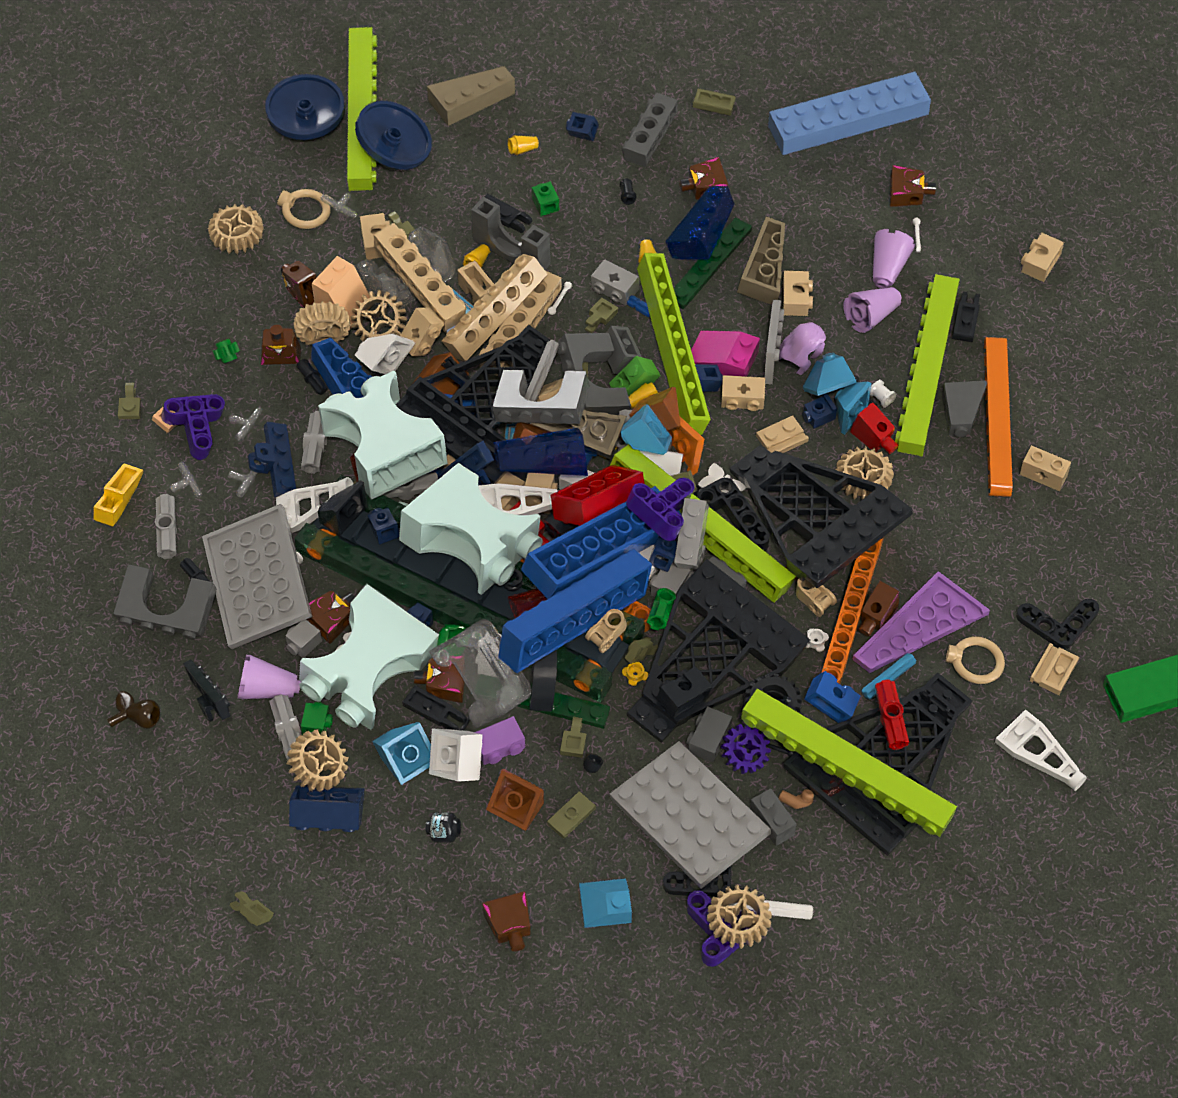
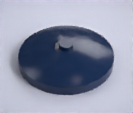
[265,74,345,140]
[355,101,432,170]

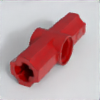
[875,679,909,750]

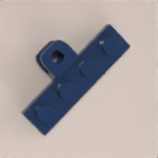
[248,422,296,497]
[437,441,494,486]

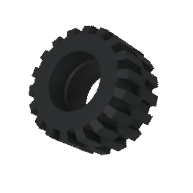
[744,674,802,733]

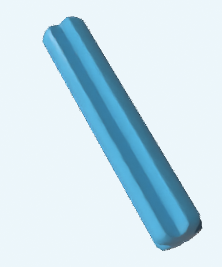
[861,653,916,699]

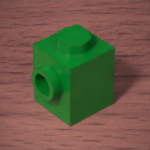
[532,181,559,216]
[301,702,333,736]

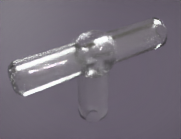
[320,193,358,219]
[229,407,263,441]
[170,461,203,498]
[228,462,261,498]

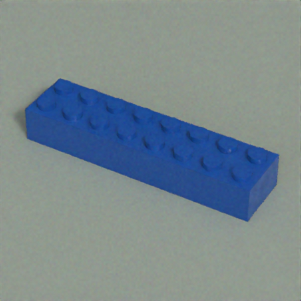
[521,486,682,599]
[498,549,652,673]

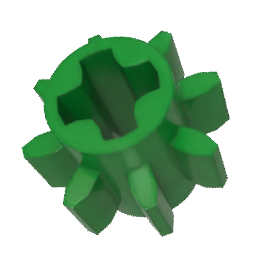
[213,338,240,363]

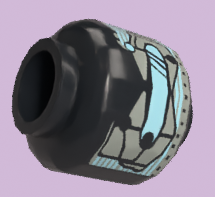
[426,813,461,843]

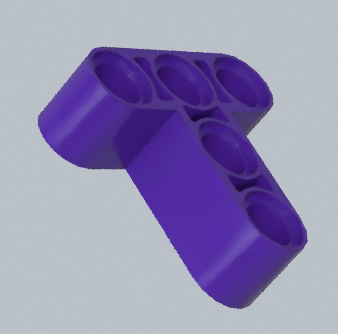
[161,394,225,460]
[626,478,695,541]
[687,891,757,967]

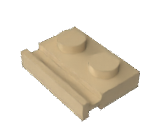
[756,416,809,453]
[1030,643,1079,695]

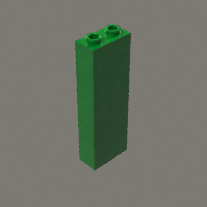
[1103,655,1178,723]

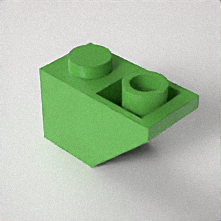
[609,356,661,396]

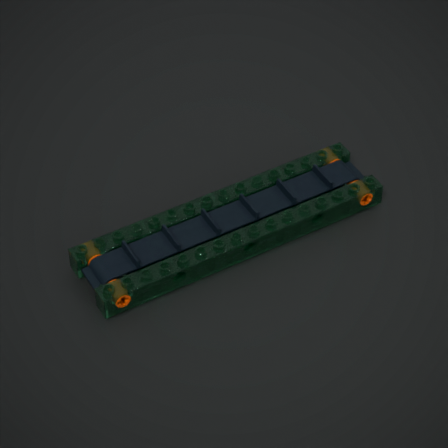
[294,475,645,703]

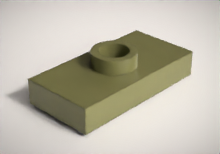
[693,89,736,115]
[547,792,596,839]

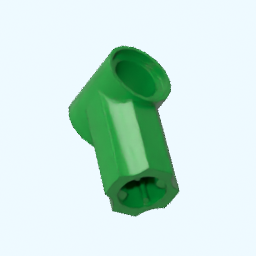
[647,588,676,631]

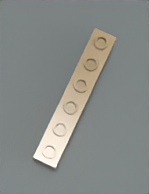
[374,223,466,331]
[442,254,548,361]
[479,271,562,376]

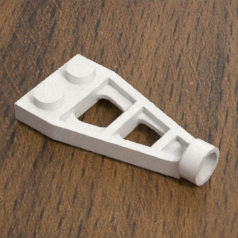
[276,477,354,534]
[479,484,557,515]
[995,710,1087,791]

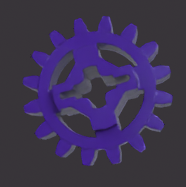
[721,724,771,774]

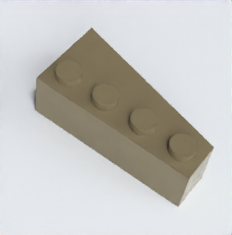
[427,66,515,126]
[737,217,785,304]
[530,410,627,460]

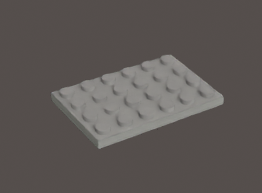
[202,504,312,649]
[610,741,771,889]

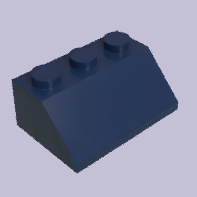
[289,785,365,832]

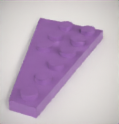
[853,571,990,673]

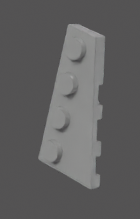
[765,300,784,384]

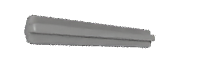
[524,340,559,402]

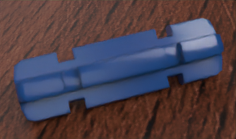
[627,295,650,317]

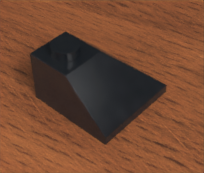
[317,480,368,536]

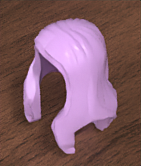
[779,322,826,375]

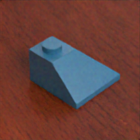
[803,353,856,396]
[835,382,872,435]
[621,404,672,455]
[372,722,431,785]
[579,879,632,928]

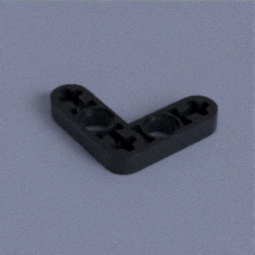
[1016,599,1099,650]
[663,865,732,897]

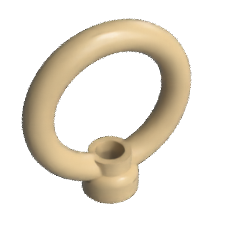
[278,189,330,229]
[945,637,1005,684]

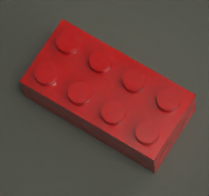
[550,465,645,526]

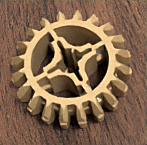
[208,204,264,254]
[350,290,407,342]
[294,301,351,345]
[836,446,894,500]
[287,729,349,791]
[707,884,772,949]

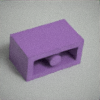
[474,716,525,765]

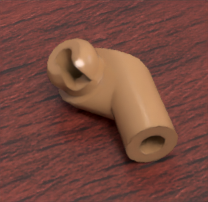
[779,789,814,809]

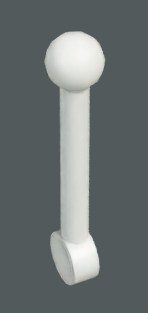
[913,218,921,252]
[548,282,572,315]

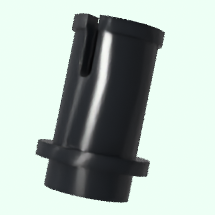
[619,178,637,205]

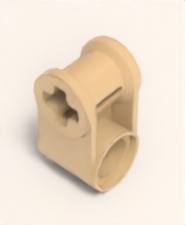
[795,579,837,617]
[585,609,627,653]

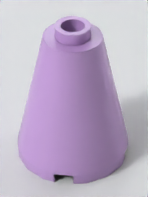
[873,229,915,288]
[844,287,901,333]
[238,655,301,699]

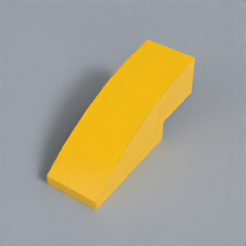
[94,464,143,526]

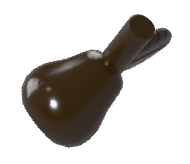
[107,691,160,729]

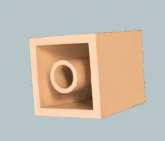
[312,256,372,329]

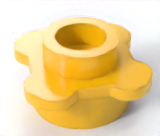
[622,662,649,686]

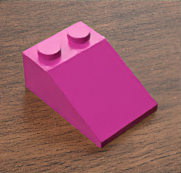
[691,331,760,377]

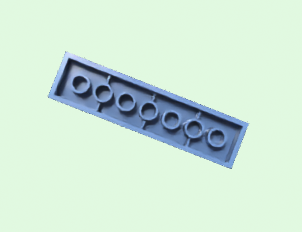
[768,72,931,155]

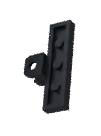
[183,659,230,722]

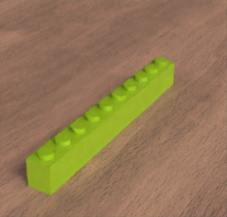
[347,27,377,191]
[637,253,711,435]
[895,274,960,457]
[610,444,796,602]
[741,689,957,837]

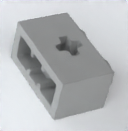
[591,259,639,305]

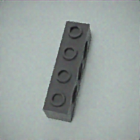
[622,92,678,167]

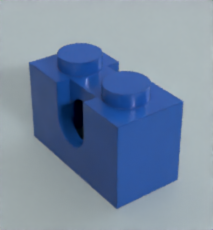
[804,671,861,723]

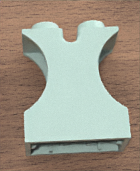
[318,371,448,500]
[399,463,543,595]
[299,584,439,730]

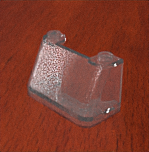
[355,226,456,310]
[429,619,531,728]

